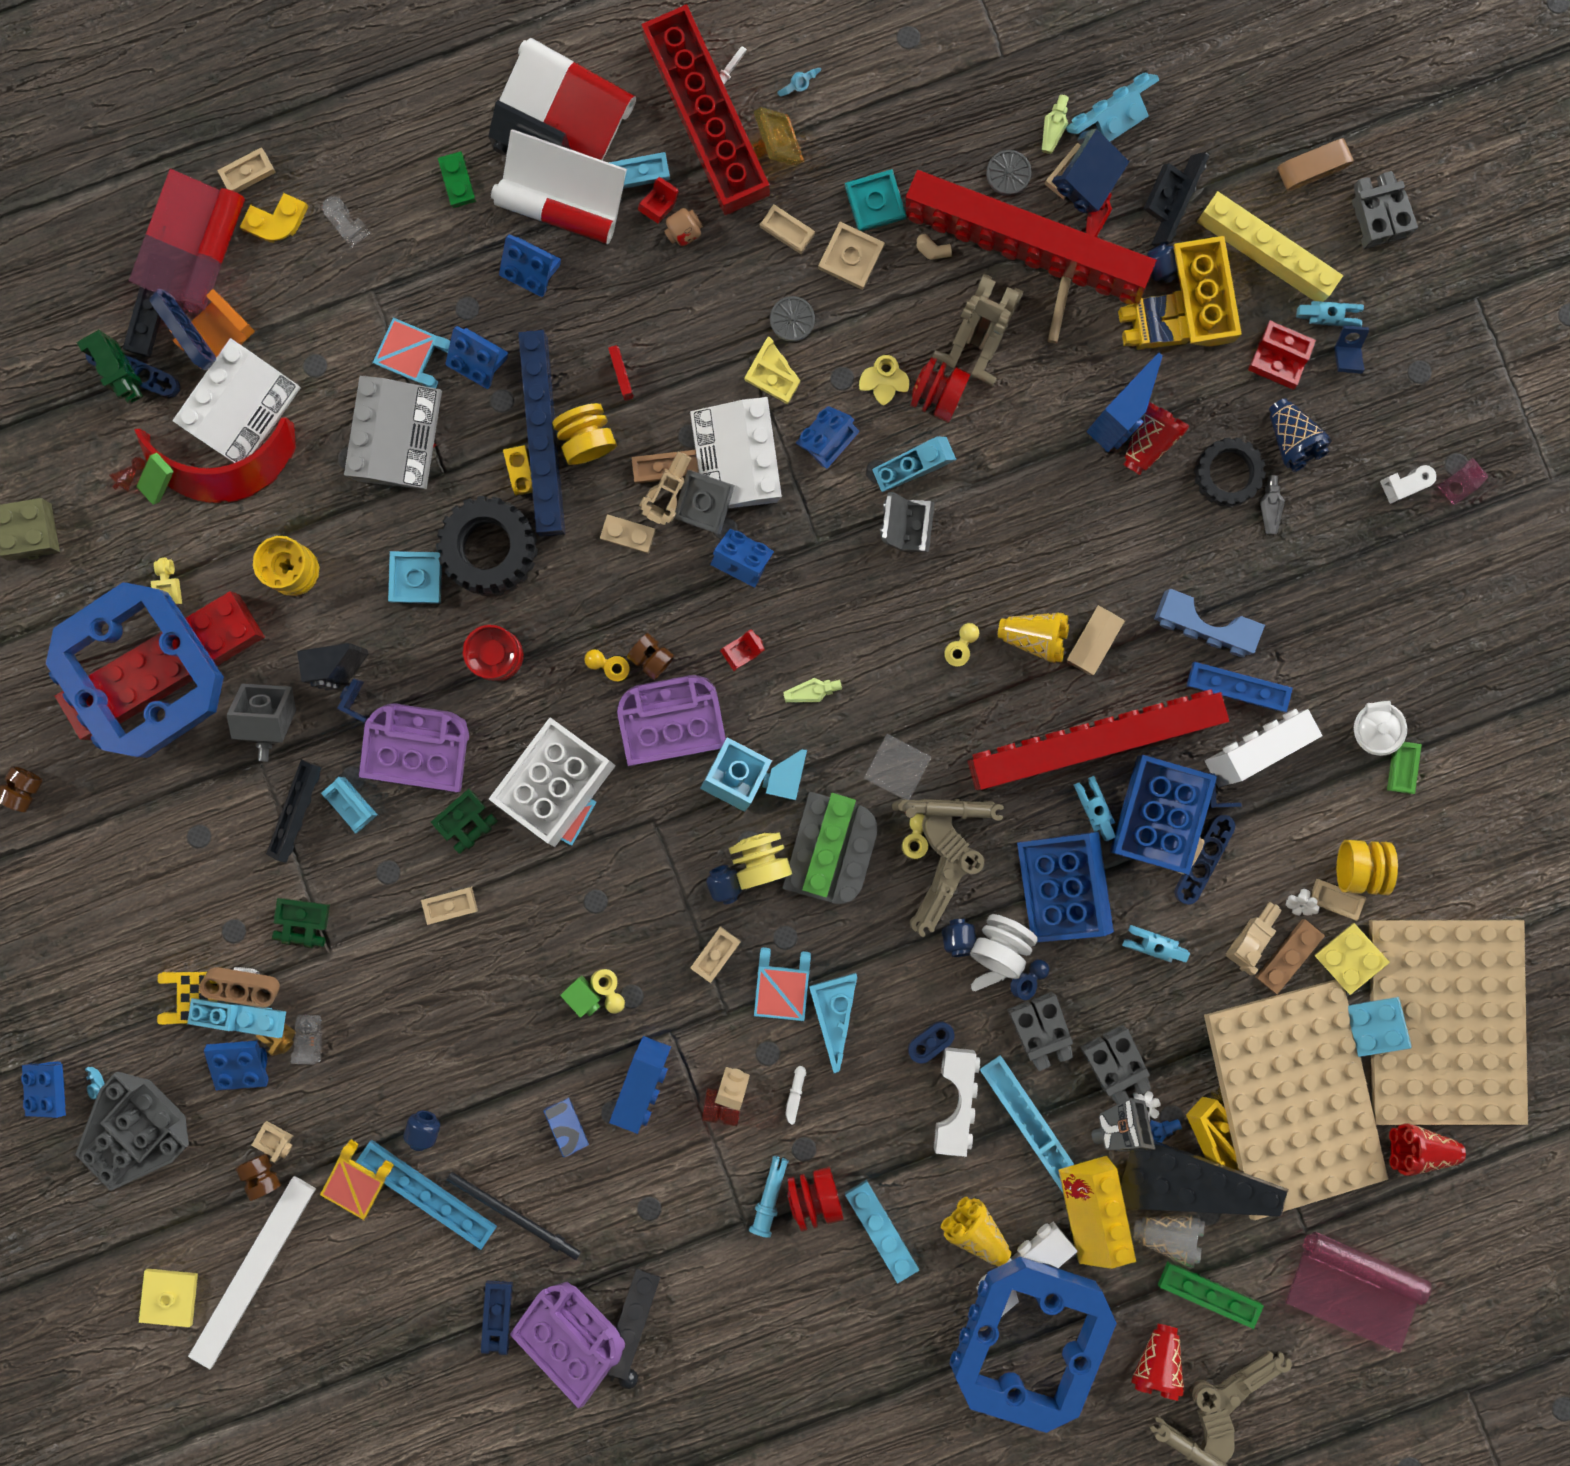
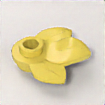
[859,355,909,406]

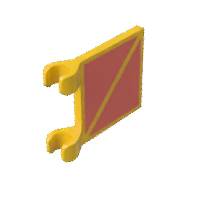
[320,1140,394,1220]

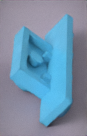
[1066,73,1159,142]

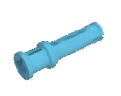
[749,1156,789,1237]

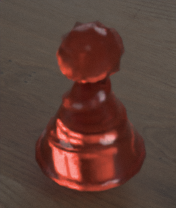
[109,457,146,492]

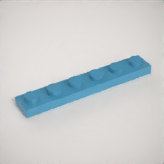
[356,1140,497,1250]

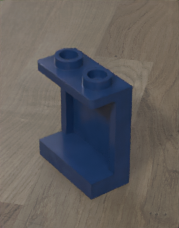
[1052,129,1129,213]

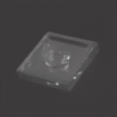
[863,734,931,800]

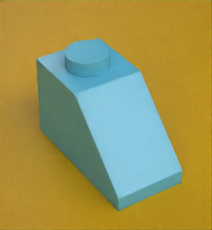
[762,749,807,800]

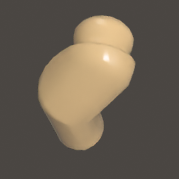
[916,234,952,260]

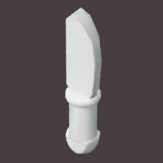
[719,46,747,84]
[971,967,1025,991]
[785,1066,806,1125]

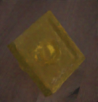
[751,107,804,166]

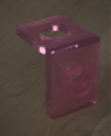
[1438,458,1488,505]

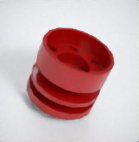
[910,357,971,423]
[788,1166,844,1232]

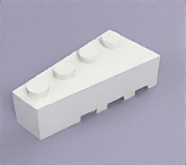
[1204,709,1322,787]

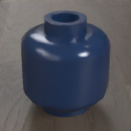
[1147,243,1179,284]
[706,865,743,904]
[942,919,976,957]
[403,1111,440,1151]

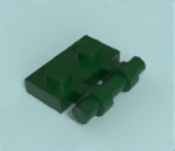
[431,789,498,854]
[272,898,330,948]

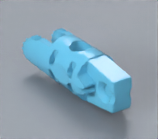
[1296,301,1364,327]
[1074,776,1116,841]
[1122,925,1190,962]

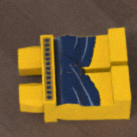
[1118,291,1190,350]

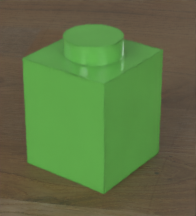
[560,975,602,1018]

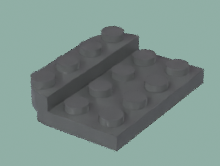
[783,791,877,904]

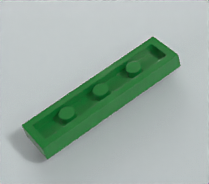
[1158,1261,1264,1329]

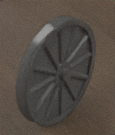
[986,150,1032,196]
[770,296,815,342]

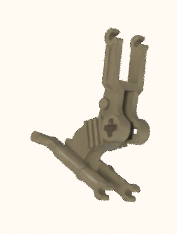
[932,274,1024,387]
[892,799,1004,937]
[1149,1351,1292,1466]

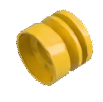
[552,403,617,465]
[253,536,319,596]
[1336,840,1398,895]

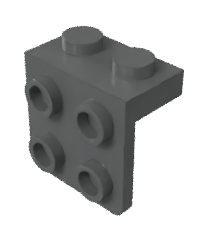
[880,492,935,552]

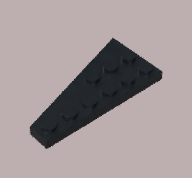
[1121,1140,1289,1217]

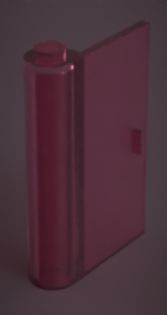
[1285,1232,1431,1353]

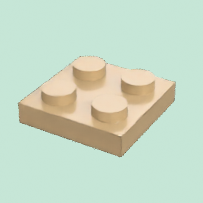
[818,222,885,290]

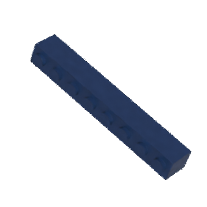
[518,330,566,537]

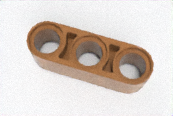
[1277,138,1354,191]
[199,967,280,1008]

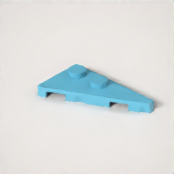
[809,973,857,1073]

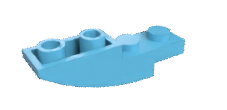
[187,998,286,1038]

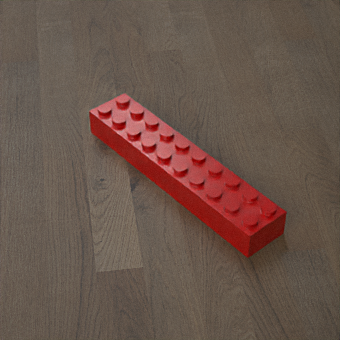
[906,170,1157,305]
[967,689,1230,790]

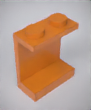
[169,289,255,369]

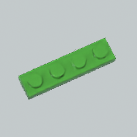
[802,793,856,898]

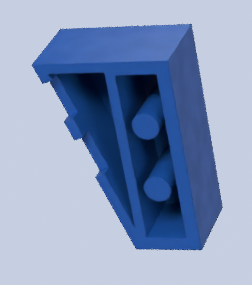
[609,1036,671,1134]

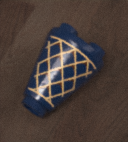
[1269,398,1332,472]

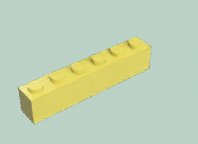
[1197,191,1343,302]

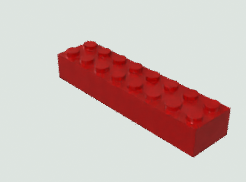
[641,4,770,216]
[55,591,265,740]

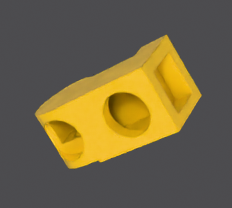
[503,445,533,496]

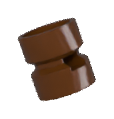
[627,633,675,680]
[0,766,43,812]
[235,1153,281,1201]

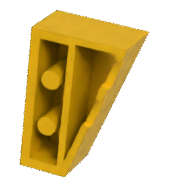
[1186,1096,1239,1171]

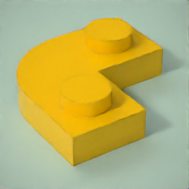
[240,193,309,243]

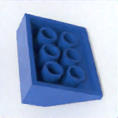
[1087,353,1163,452]
[1110,755,1217,875]
[1017,831,1114,942]

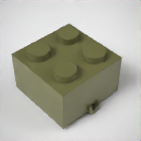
[0,498,60,561]

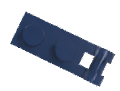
[481,1280,513,1355]

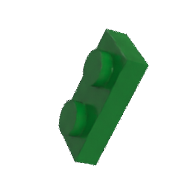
[438,151,476,208]

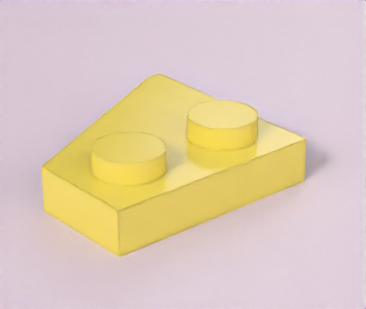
[744,337,800,404]

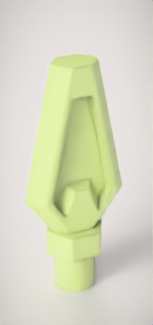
[1042,95,1069,154]
[783,678,842,703]

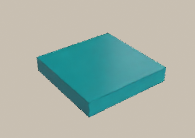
[845,169,907,232]

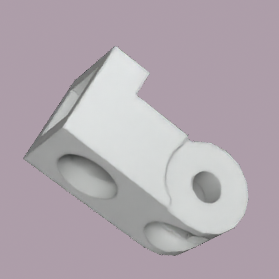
[1380,465,1436,504]

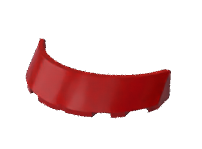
[134,417,296,503]

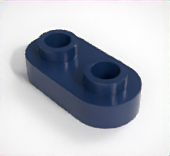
[908,1021,954,1063]

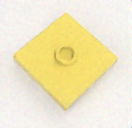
[139,1269,198,1327]

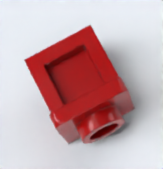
[638,177,679,224]
[720,629,765,671]

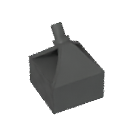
[227,684,296,762]

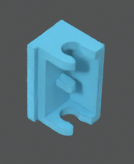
[321,777,377,833]

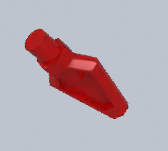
[1086,193,1112,237]

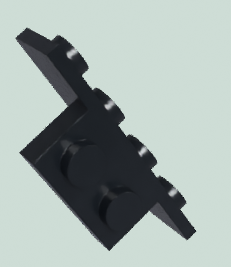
[1144,152,1209,247]

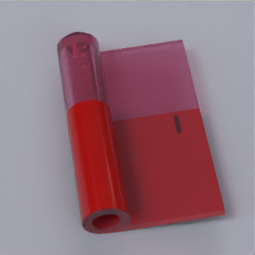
[129,168,245,314]

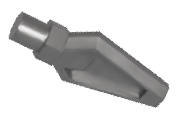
[1260,475,1285,534]

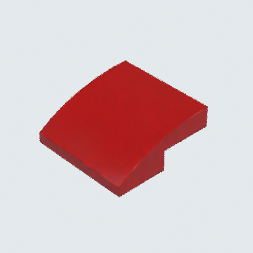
[1248,321,1316,390]

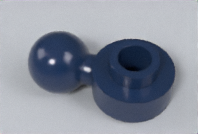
[1011,960,1049,1000]

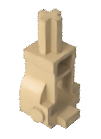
[639,451,691,525]
[1225,902,1282,975]

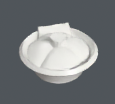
[1354,701,1407,756]

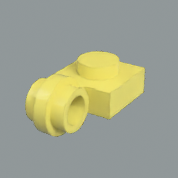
[151,557,182,604]

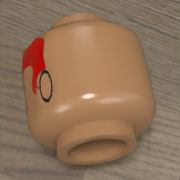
[664,208,703,247]

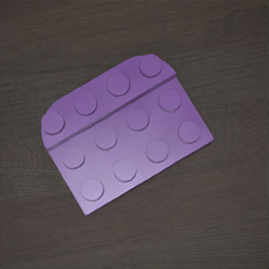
[617,675,726,766]
[359,704,469,792]
[510,1282,625,1409]

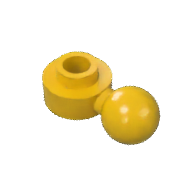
[584,649,629,681]

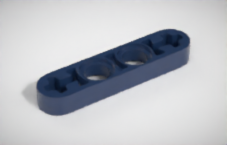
[150,289,216,370]
[85,354,180,399]
[1174,815,1235,905]

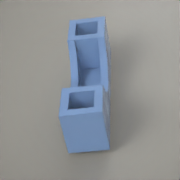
[1154,589,1265,657]

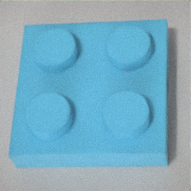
[388,551,442,604]
[1348,996,1412,1057]

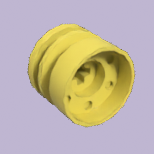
[729,832,792,890]

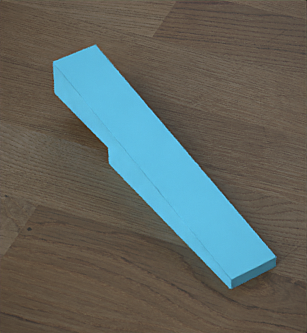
[980,1055,1074,1193]

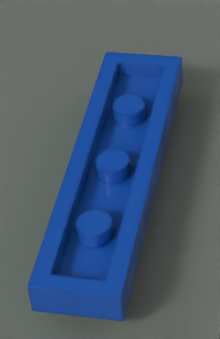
[1186,662,1293,713]

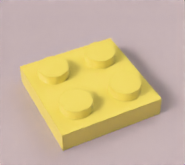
[1315,923,1390,995]

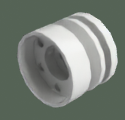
[970,914,1037,979]

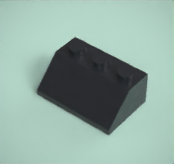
[488,100,571,155]
[297,643,369,691]

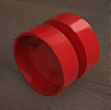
[463,625,523,681]

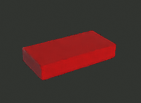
[608,345,634,401]

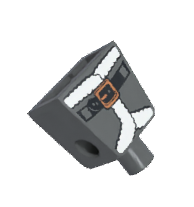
[1092,1098,1155,1152]

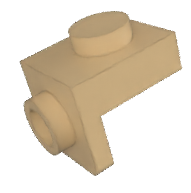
[251,1121,293,1163]

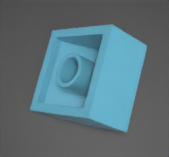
[700,737,772,812]

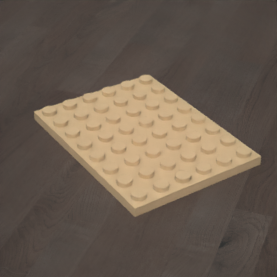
[1369,920,1528,1125]
[1204,979,1388,1220]

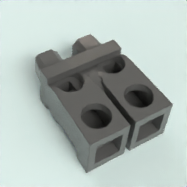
[1352,171,1418,249]
[1007,992,1073,1071]
[1080,1025,1151,1105]

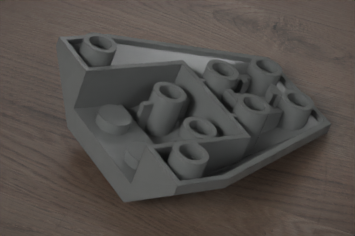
[75,1072,189,1191]

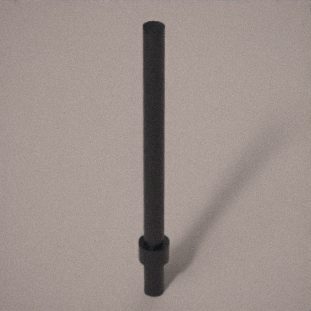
[446,1172,581,1260]

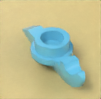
[777,68,821,97]
[85,1067,105,1099]

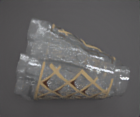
[1133,1214,1205,1268]

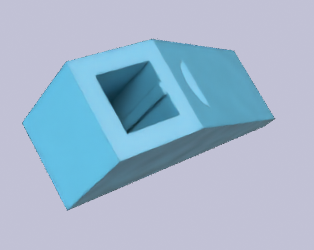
[872,436,956,492]

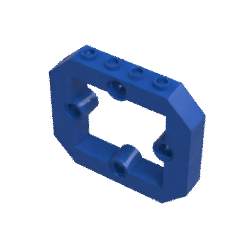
[46,582,224,758]
[950,1256,1117,1433]

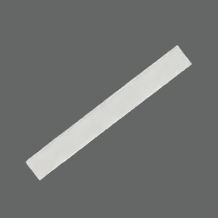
[188,1176,316,1369]

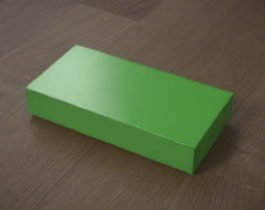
[136,453,174,505]
[1387,742,1422,794]

